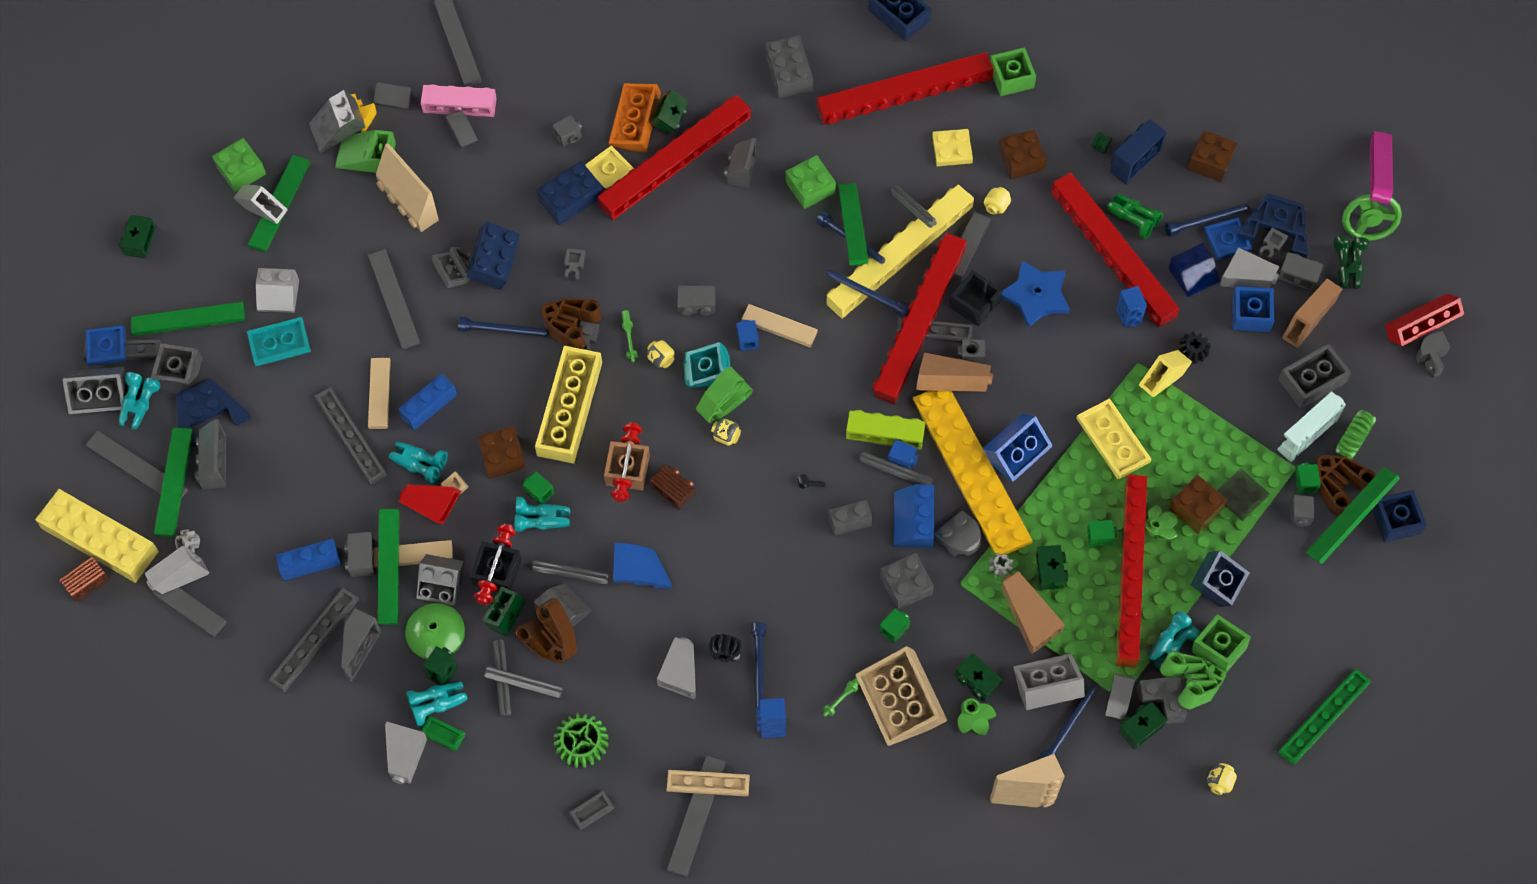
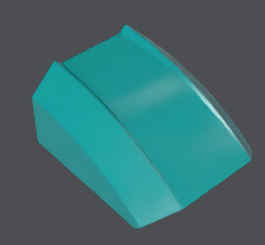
[683,342,730,387]

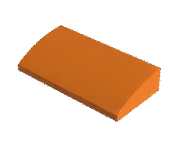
[609,83,661,152]

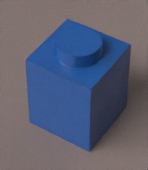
[736,320,759,351]
[888,440,919,469]

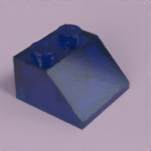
[1168,243,1220,297]

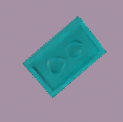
[247,317,311,367]

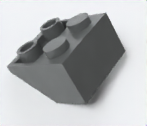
[416,554,464,606]

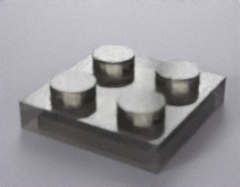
[1217,468,1270,521]

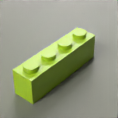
[846,410,926,450]

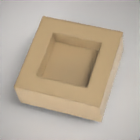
[441,472,469,493]

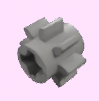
[175,529,200,553]
[989,553,1013,578]

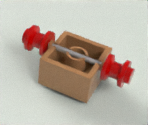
[604,422,650,502]

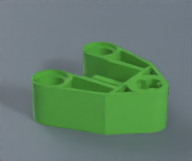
[696,366,753,423]
[1160,652,1226,709]

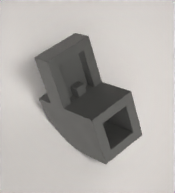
[1416,331,1450,378]

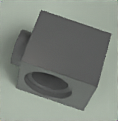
[958,339,985,364]

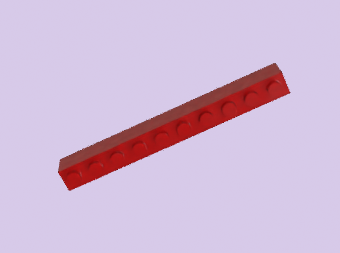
[817,52,994,125]
[598,94,751,220]
[1051,172,1180,328]
[872,233,967,405]
[1116,474,1147,668]

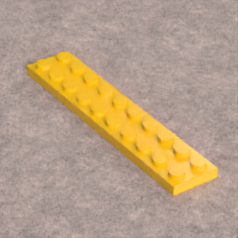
[913,390,1033,556]

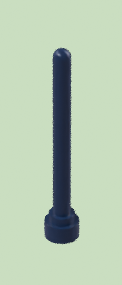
[1165,204,1249,237]
[816,211,885,264]
[826,270,909,317]
[458,316,549,336]
[751,622,766,707]
[1038,686,1096,760]

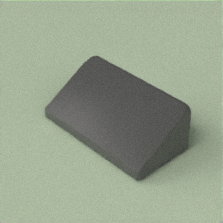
[373,82,413,110]

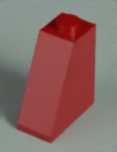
[398,485,462,525]

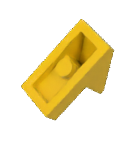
[351,93,377,132]

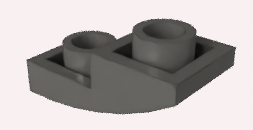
[446,110,478,148]
[1105,673,1135,720]

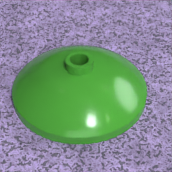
[405,603,465,660]

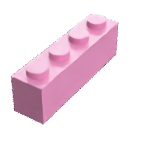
[421,84,497,117]

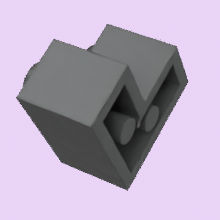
[1137,676,1187,724]

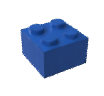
[1232,286,1274,332]

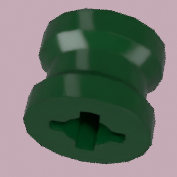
[1091,131,1112,154]

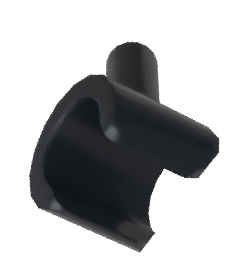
[797,474,825,489]

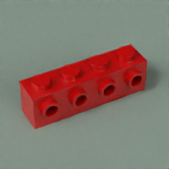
[1385,293,1464,346]

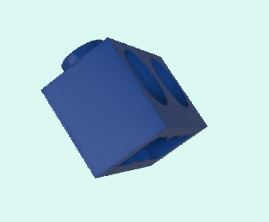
[1116,286,1147,328]

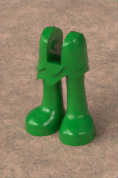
[1107,194,1163,240]

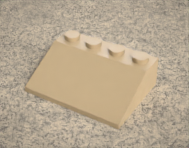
[376,143,439,232]
[855,646,947,746]
[990,754,1065,807]

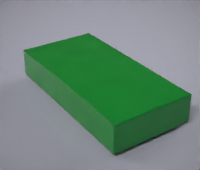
[421,715,466,752]

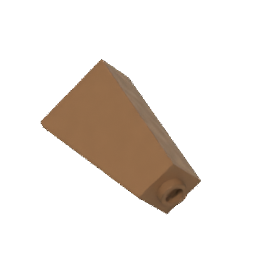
[1282,279,1342,349]
[916,353,993,392]
[1001,571,1065,654]

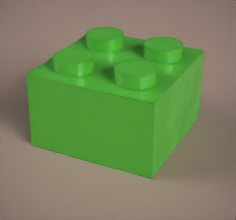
[990,47,1036,97]
[212,138,266,192]
[786,155,836,209]
[1191,614,1251,673]

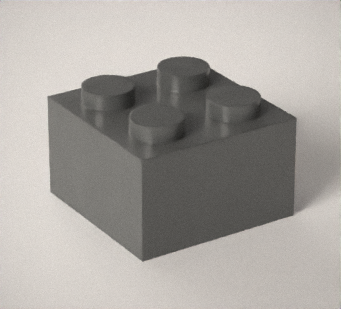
[880,553,934,610]

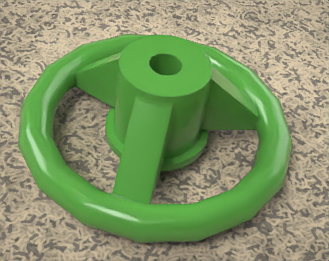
[1342,193,1402,241]

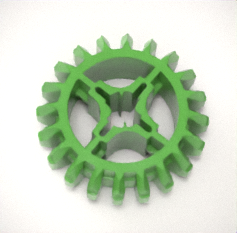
[1336,410,1376,460]
[554,713,609,768]

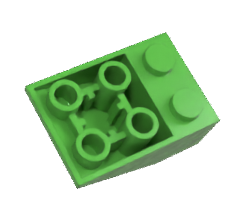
[335,130,396,173]

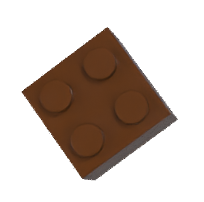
[999,129,1047,179]
[1188,130,1238,182]
[477,426,526,479]
[1169,474,1227,534]

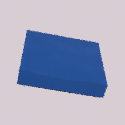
[1203,217,1252,260]
[86,325,126,366]

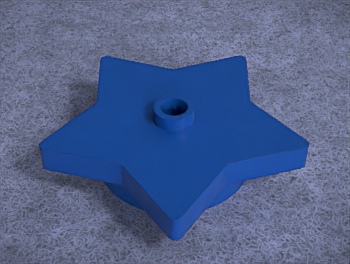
[1002,261,1070,327]

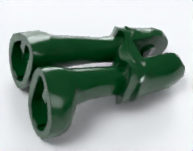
[1333,236,1369,289]

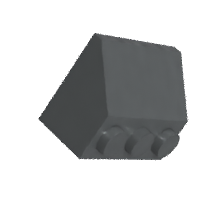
[62,367,127,414]
[195,419,226,489]

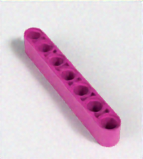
[1370,131,1393,204]

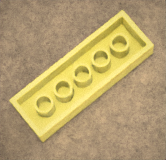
[535,346,602,464]
[35,489,159,583]

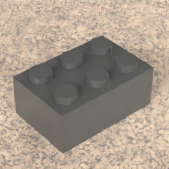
[765,36,813,98]
[1278,344,1351,409]

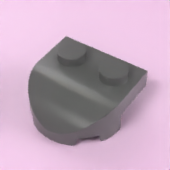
[431,247,472,288]
[934,511,982,556]

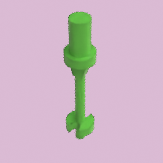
[621,310,638,362]
[822,676,863,717]

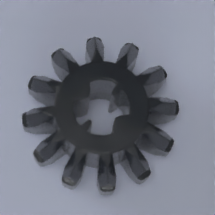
[1178,331,1211,364]
[708,633,742,663]

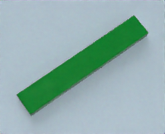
[248,155,310,253]
[838,183,868,265]
[131,302,245,336]
[154,428,193,537]
[1306,467,1400,565]
[378,509,400,625]
[1278,668,1371,766]

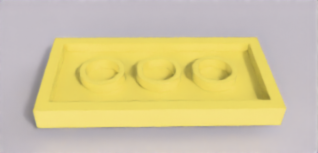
[1076,399,1151,479]

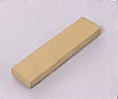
[741,304,818,348]
[368,358,391,429]
[373,540,453,568]
[666,770,750,796]

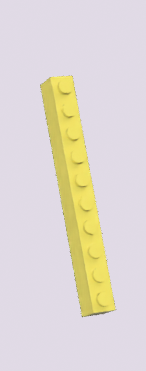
[827,184,974,319]

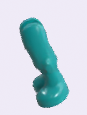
[119,372,161,430]
[389,442,448,484]
[515,496,571,532]
[1147,611,1201,669]
[406,681,468,727]

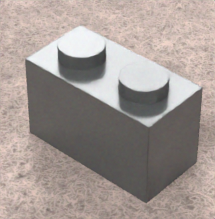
[1278,252,1323,292]
[677,286,716,316]
[829,500,872,536]
[344,532,375,577]

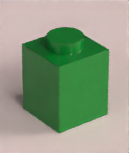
[1294,463,1321,494]
[523,472,554,504]
[1087,520,1118,547]
[879,608,910,644]

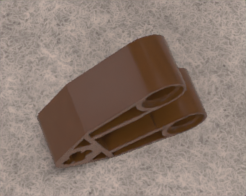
[541,298,602,349]
[1316,455,1376,517]
[515,598,577,663]

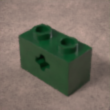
[650,89,689,134]
[119,215,156,259]
[1036,545,1068,590]
[482,586,526,636]
[423,646,458,685]
[955,653,1002,702]
[1119,702,1168,750]

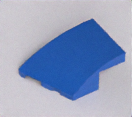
[613,543,672,588]

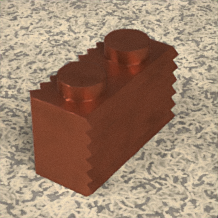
[650,465,695,510]
[59,556,109,602]

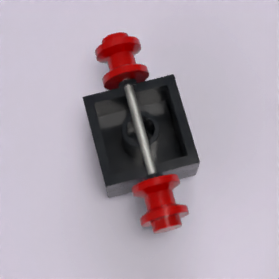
[470,524,522,605]

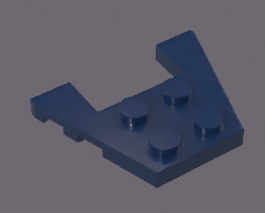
[1237,193,1309,258]
[176,378,252,447]

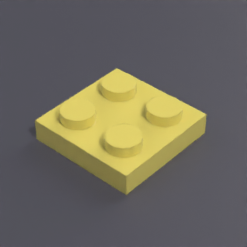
[932,129,973,166]
[585,146,634,190]

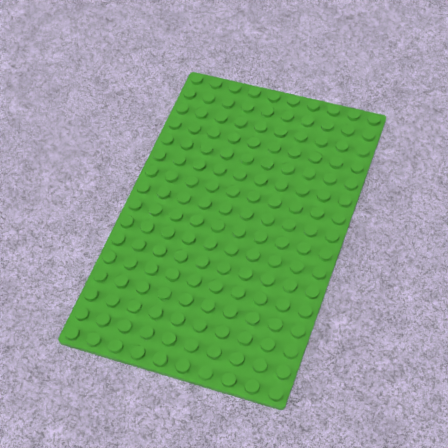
[961,363,1296,692]

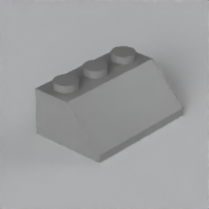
[1014,654,1085,710]

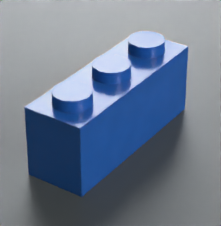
[398,373,457,431]
[276,539,341,581]
[756,698,786,738]

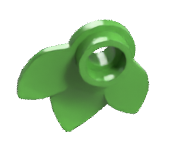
[1145,505,1178,540]
[958,698,996,735]

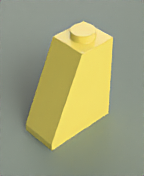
[1139,350,1192,397]

